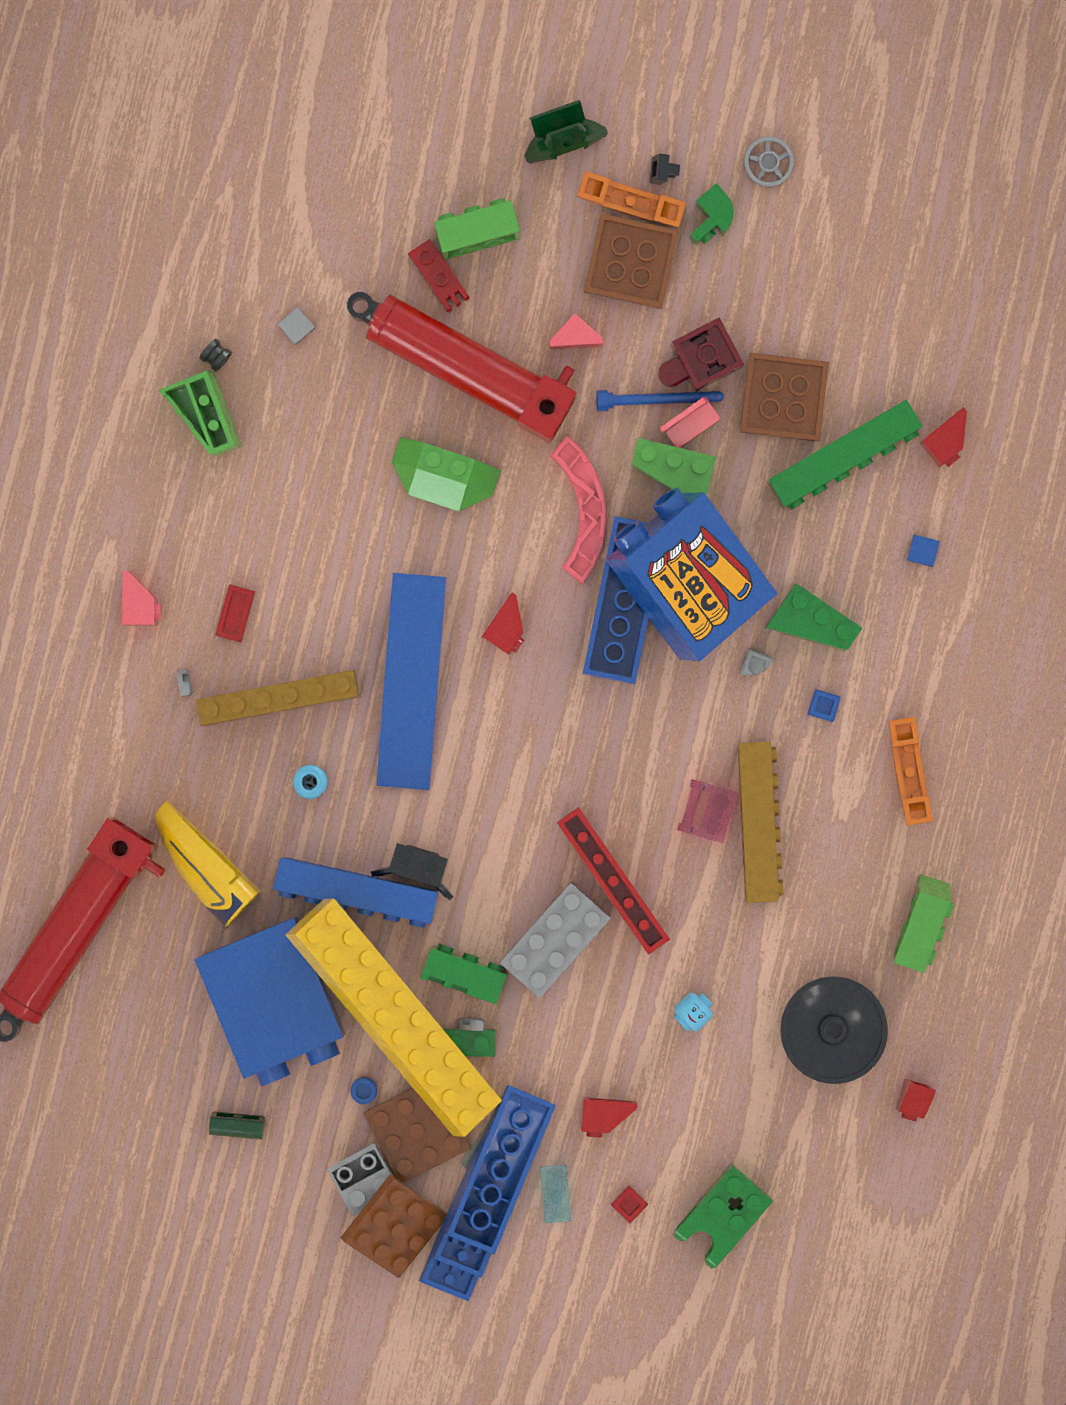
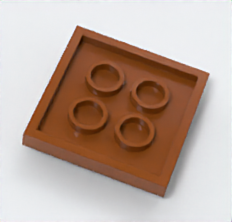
[584,214,679,309]
[740,353,829,442]
[364,1088,471,1183]
[340,1174,447,1278]

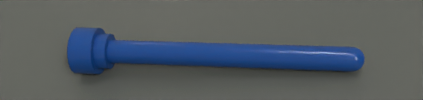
[596,390,724,412]

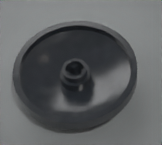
[780,977,888,1084]

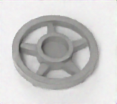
[744,137,794,187]

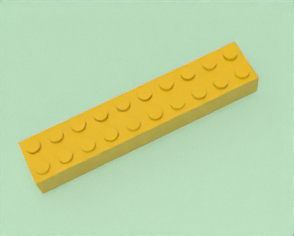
[285,898,502,1137]

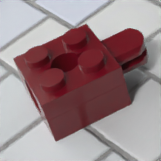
[658,317,744,392]

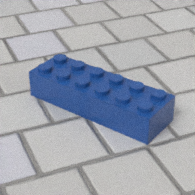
[583,516,648,685]
[273,857,439,928]

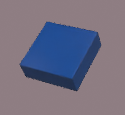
[907,535,940,567]
[807,689,841,722]

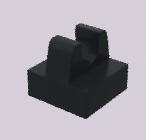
[650,154,680,185]

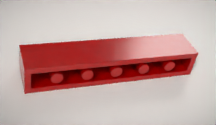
[556,807,670,955]

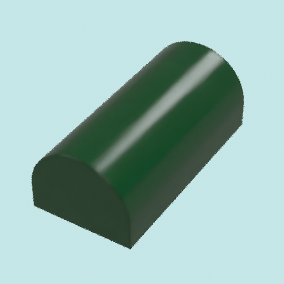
[209,1111,265,1140]

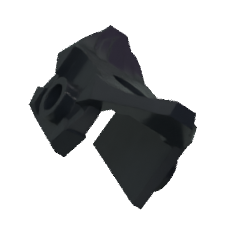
[371,843,454,901]

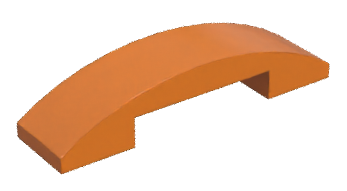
[577,171,686,228]
[888,717,933,826]

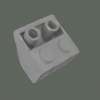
[327,1143,395,1216]

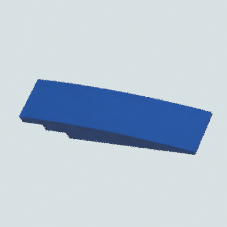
[376,573,446,790]
[419,1085,556,1301]

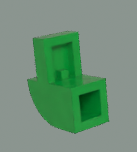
[689,183,733,245]

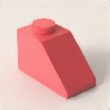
[122,571,162,626]

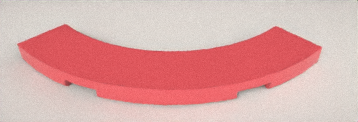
[550,436,606,585]

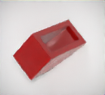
[920,407,967,468]
[482,592,525,655]
[896,1079,936,1121]
[581,1097,637,1138]

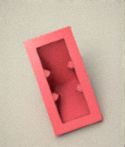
[550,313,603,349]

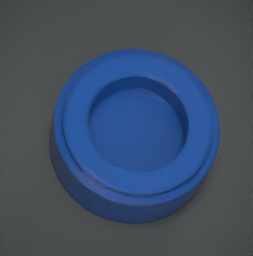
[350,1077,377,1104]

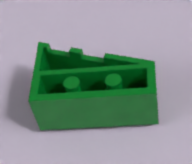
[764,583,862,651]
[420,943,507,1004]

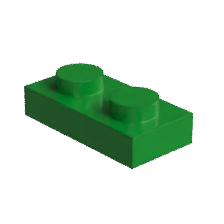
[443,1029,495,1057]

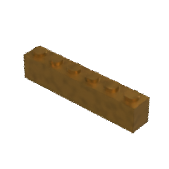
[196,670,360,726]
[737,741,783,903]

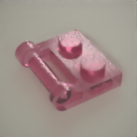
[677,779,738,843]

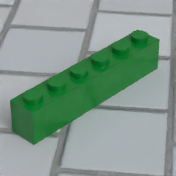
[767,399,923,510]

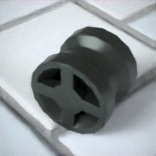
[199,338,232,372]

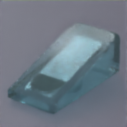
[540,1165,571,1223]

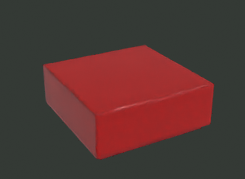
[611,1185,648,1223]

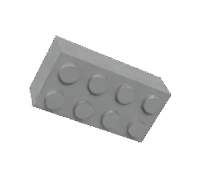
[500,882,611,998]

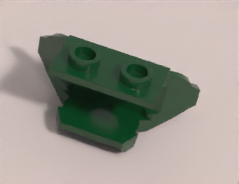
[524,100,608,164]

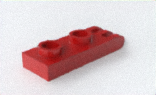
[408,239,470,313]

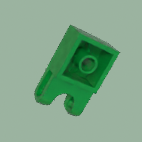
[673,1163,773,1269]

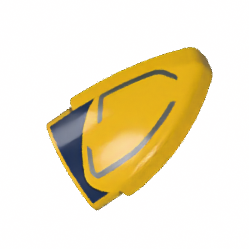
[154,800,262,928]

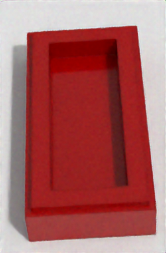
[215,584,255,643]

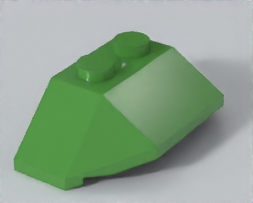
[392,437,501,512]

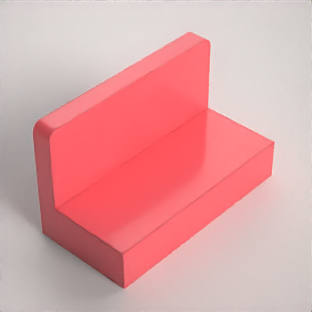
[660,397,722,448]

